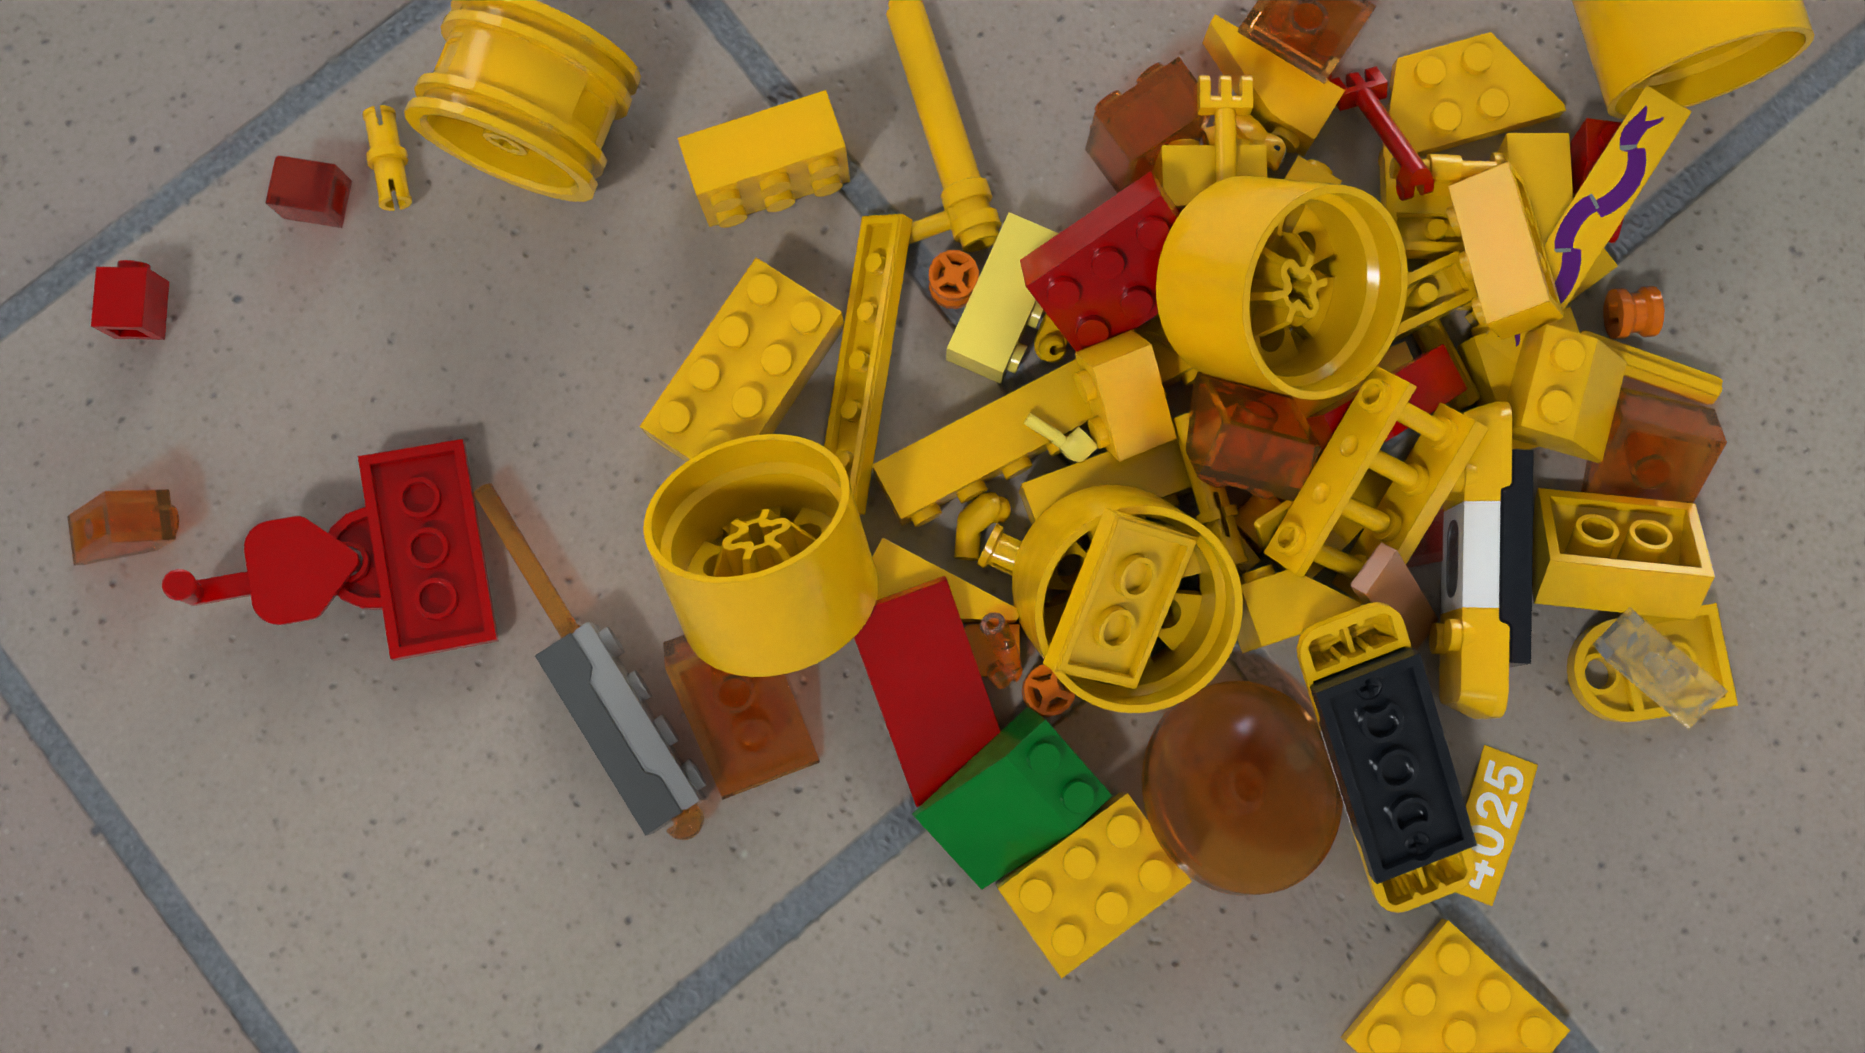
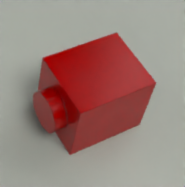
[91,260,169,340]

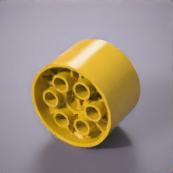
[1572,0,1815,119]
[1156,176,1408,400]
[643,434,878,677]
[1012,484,1243,713]

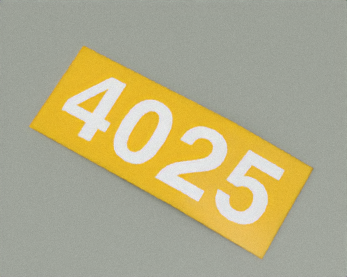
[1455,745,1538,906]

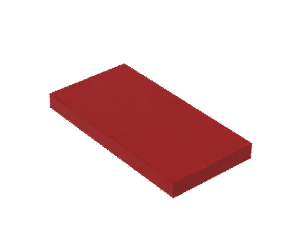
[854,576,1001,807]

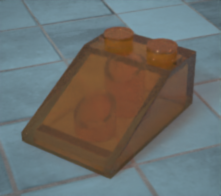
[663,635,820,800]

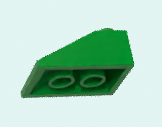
[912,707,1113,890]

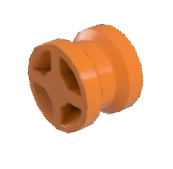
[929,250,979,309]
[1603,286,1665,339]
[1021,665,1075,717]

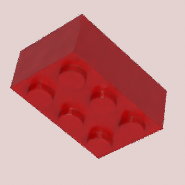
[1020,171,1180,352]

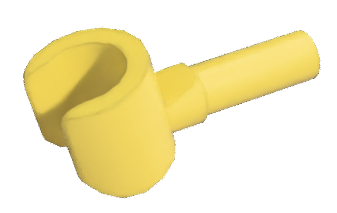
[1024,413,1097,462]

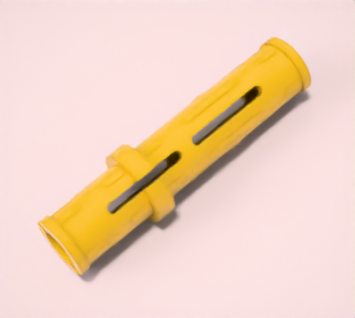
[1172,410,1249,566]

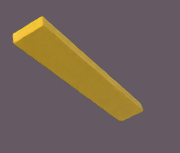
[824,214,913,515]

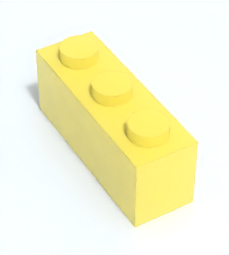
[946,212,1059,384]

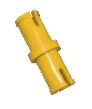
[362,105,412,211]

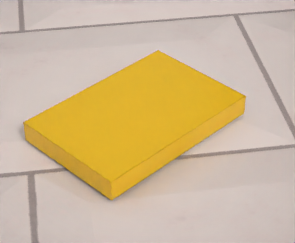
[1043,508,1198,689]

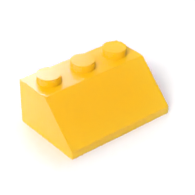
[1532,488,1715,620]

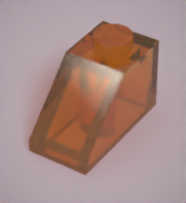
[67,489,179,566]

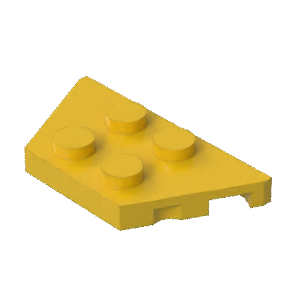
[1378,32,1566,167]

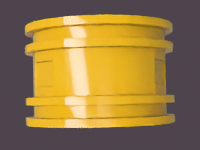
[404,0,641,202]

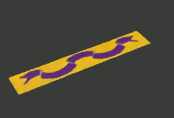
[1483,85,1692,363]

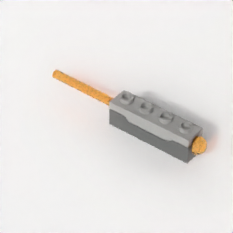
[474,483,707,840]

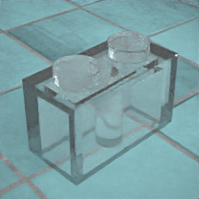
[1593,607,1728,730]

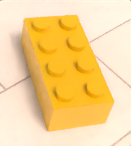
[639,257,844,462]

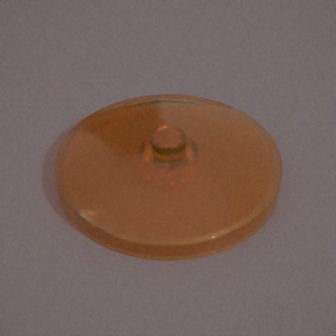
[1141,681,1343,896]

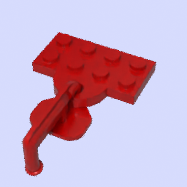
[162,439,499,661]

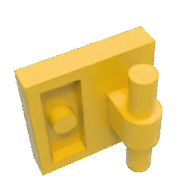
[1380,154,1497,260]

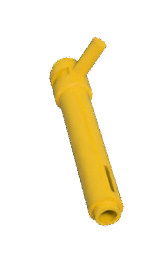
[886,0,1002,252]

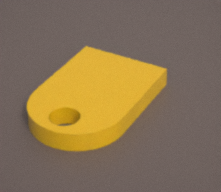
[1567,603,1738,722]

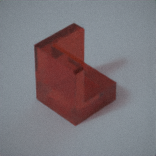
[265,156,352,228]

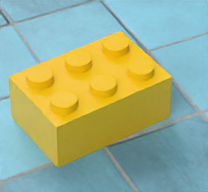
[677,90,850,228]
[995,792,1192,979]

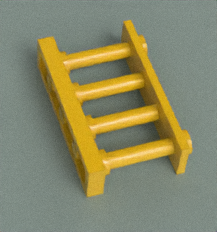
[1264,366,1489,605]

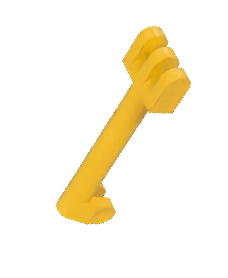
[1197,75,1253,183]

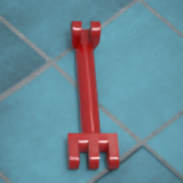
[1328,66,1434,201]

